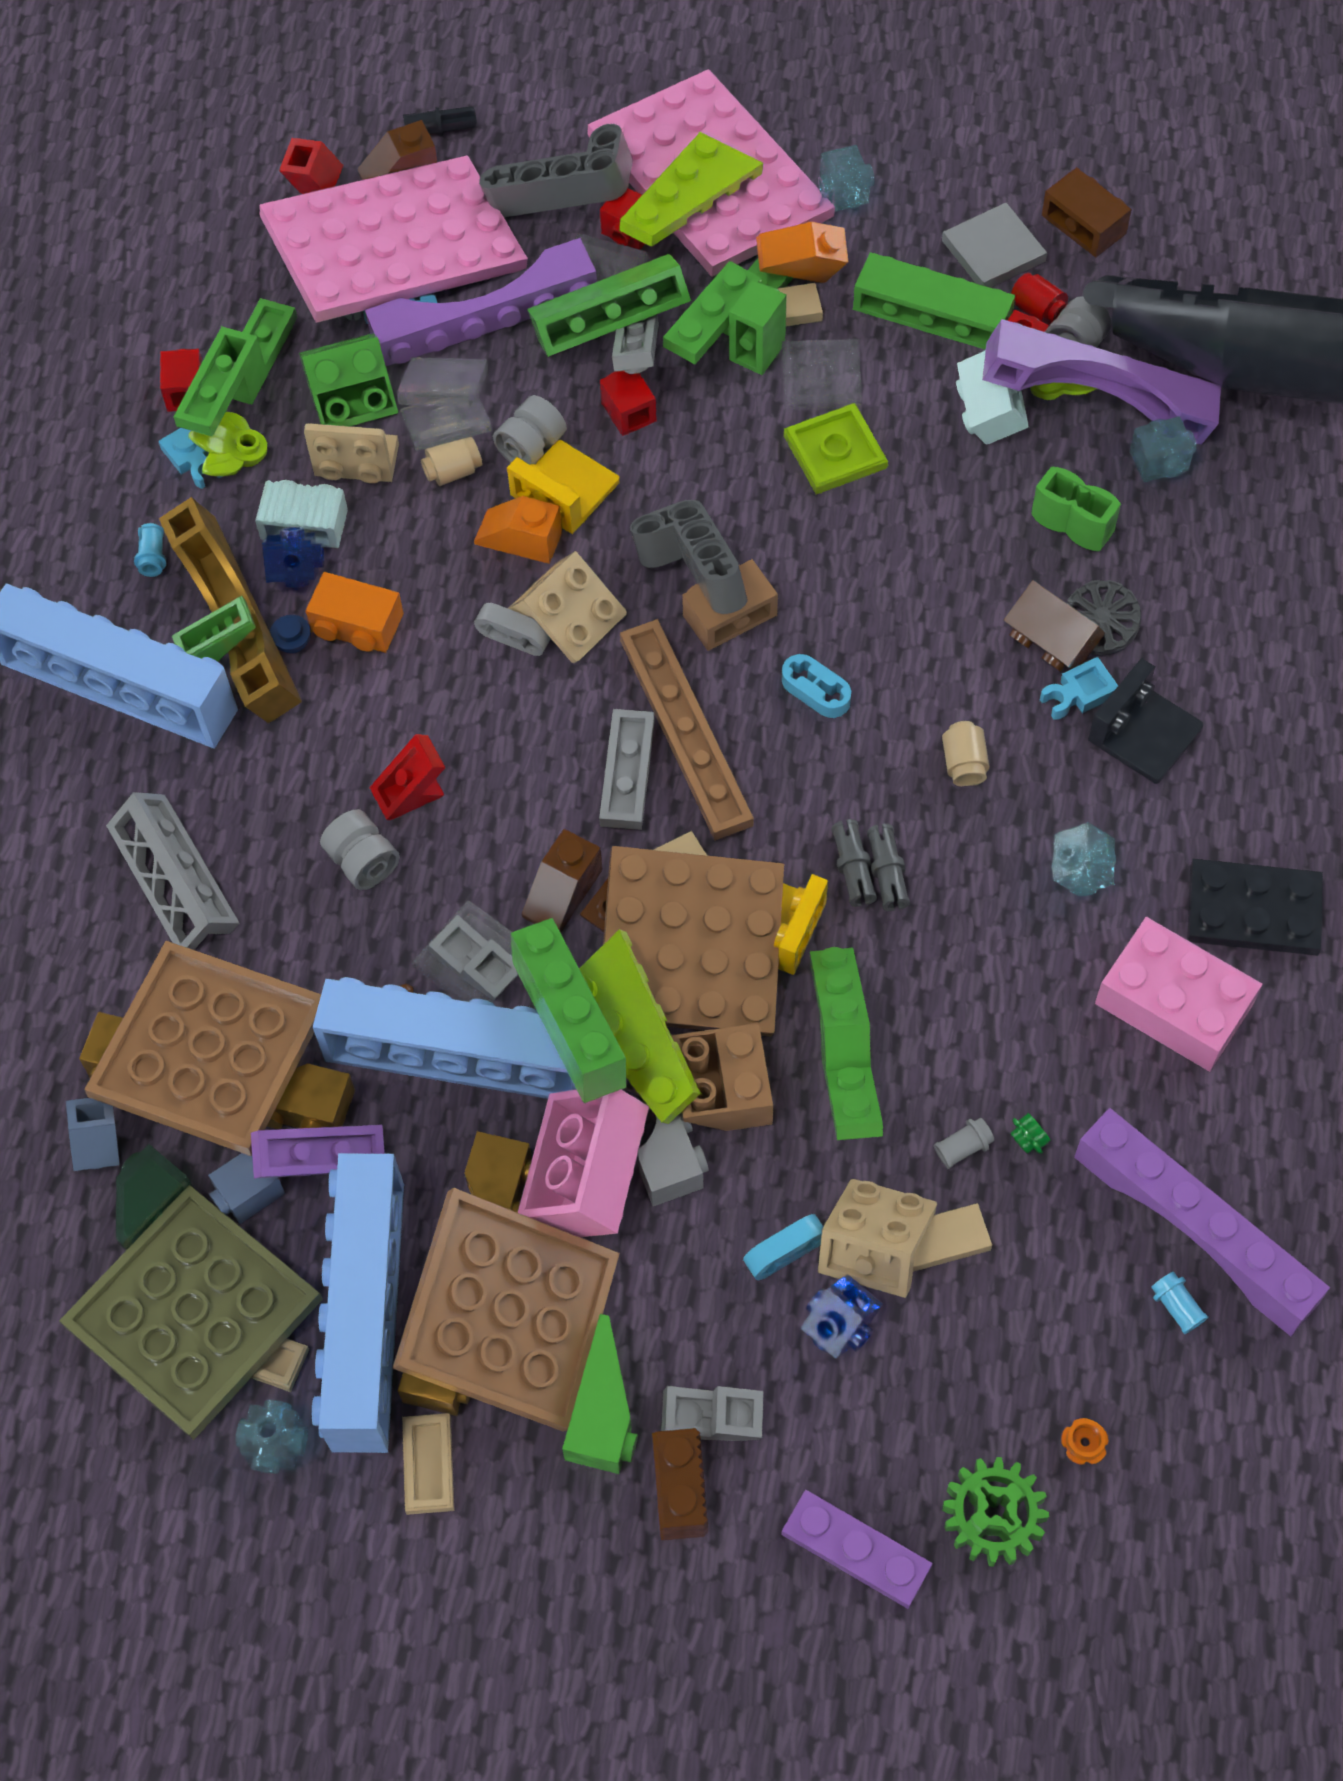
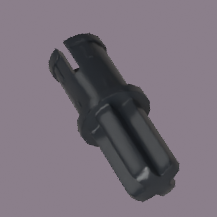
[403,106,477,137]

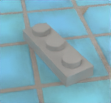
[612,314,659,374]
[599,709,655,830]

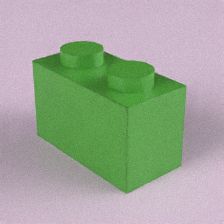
[729,279,787,375]

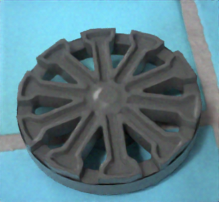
[1067,580,1141,655]

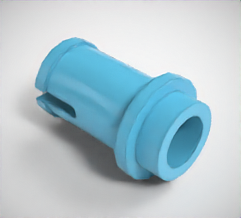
[134,523,166,577]
[1151,1272,1208,1334]

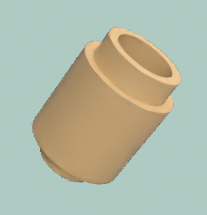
[421,436,482,486]
[942,721,989,786]

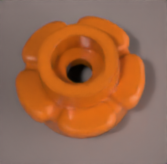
[1061,1418,1109,1465]

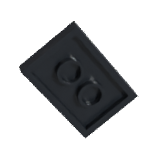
[1187,859,1323,956]

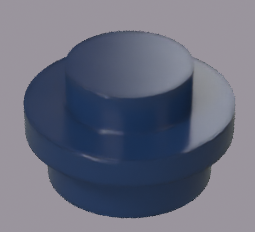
[270,615,311,653]

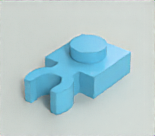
[158,428,223,489]
[1040,657,1118,720]

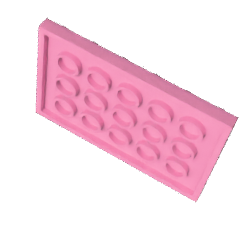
[588,69,835,277]
[260,155,528,323]

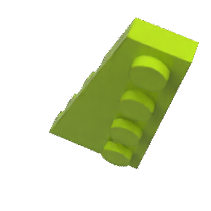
[619,132,763,247]
[579,929,701,1124]

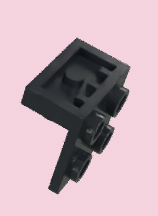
[1088,658,1204,784]

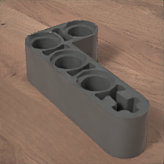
[479,124,633,217]
[630,500,748,614]

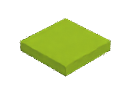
[784,403,888,495]

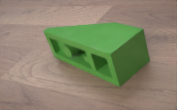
[562,1314,638,1474]

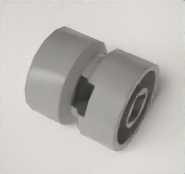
[1045,296,1111,347]
[493,395,567,465]
[320,809,400,890]

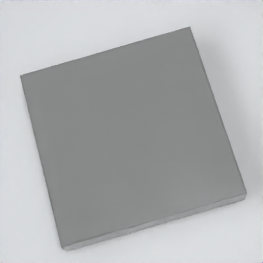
[942,203,1047,288]

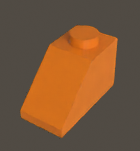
[756,222,848,283]
[474,496,562,564]

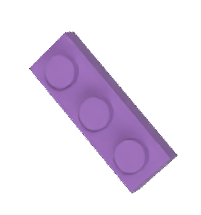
[251,1125,385,1179]
[781,1489,933,1609]

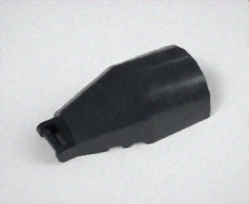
[1083,275,1343,404]

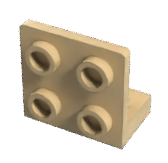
[304,423,399,483]
[508,551,627,663]
[818,1179,937,1298]

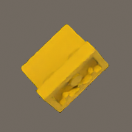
[507,440,619,534]
[774,874,828,975]

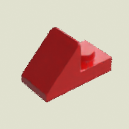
[369,734,446,820]

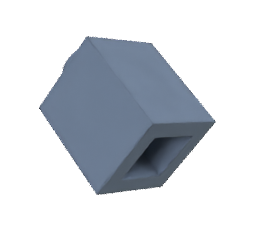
[66,1098,119,1171]
[208,1153,285,1224]

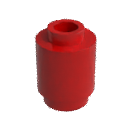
[1011,273,1068,325]

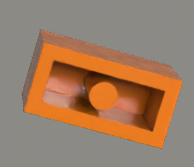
[305,572,404,653]

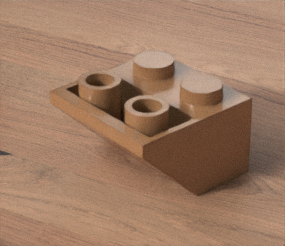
[671,1023,773,1131]

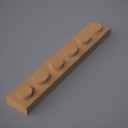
[620,619,754,841]

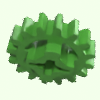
[942,1457,1049,1567]

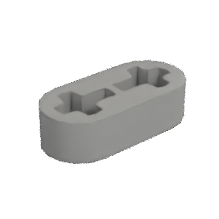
[474,603,551,656]

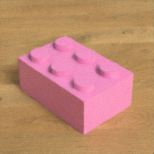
[1095,917,1262,1072]
[518,1089,649,1237]

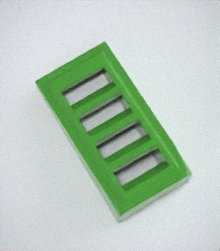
[172,596,256,662]

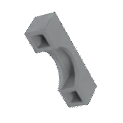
[621,1078,709,1206]

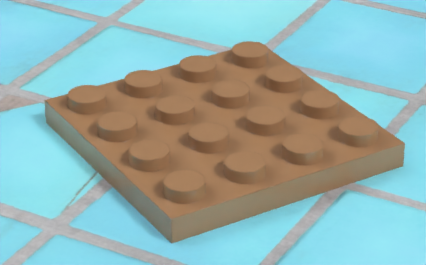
[603,846,784,1037]
[84,941,321,1156]
[393,1188,620,1432]

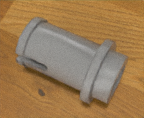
[934,1118,994,1169]

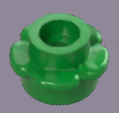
[1010,1113,1051,1154]

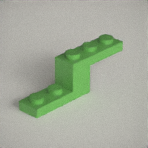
[663,259,793,364]
[173,298,297,437]
[810,947,883,1140]

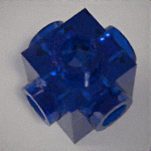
[262,527,325,587]
[800,1274,883,1359]

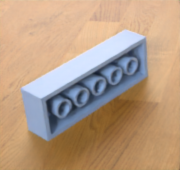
[0,583,238,749]
[313,977,576,1099]
[312,1153,404,1453]

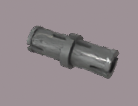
[831,819,877,907]
[867,823,910,911]

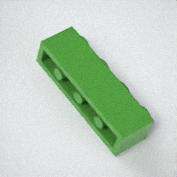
[853,252,1015,350]
[527,254,691,357]
[511,918,626,1103]

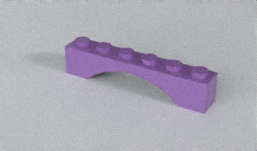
[365,238,597,366]
[982,319,1221,444]
[1074,1108,1330,1337]

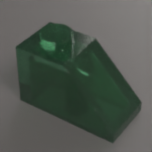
[116,1144,193,1251]

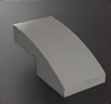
[427,915,518,1000]
[661,1386,763,1441]

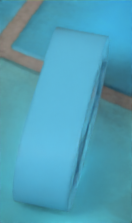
[782,654,851,718]
[743,1214,824,1280]

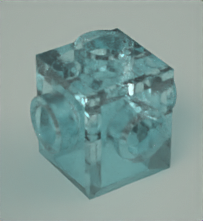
[818,145,875,211]
[1129,416,1196,482]
[1052,822,1116,896]
[236,1400,308,1474]

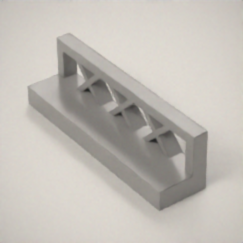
[106,792,240,950]

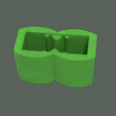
[1031,467,1121,551]

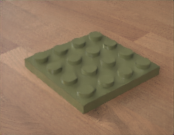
[59,1185,323,1440]

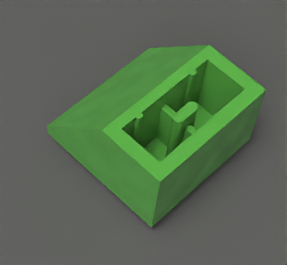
[299,333,398,427]

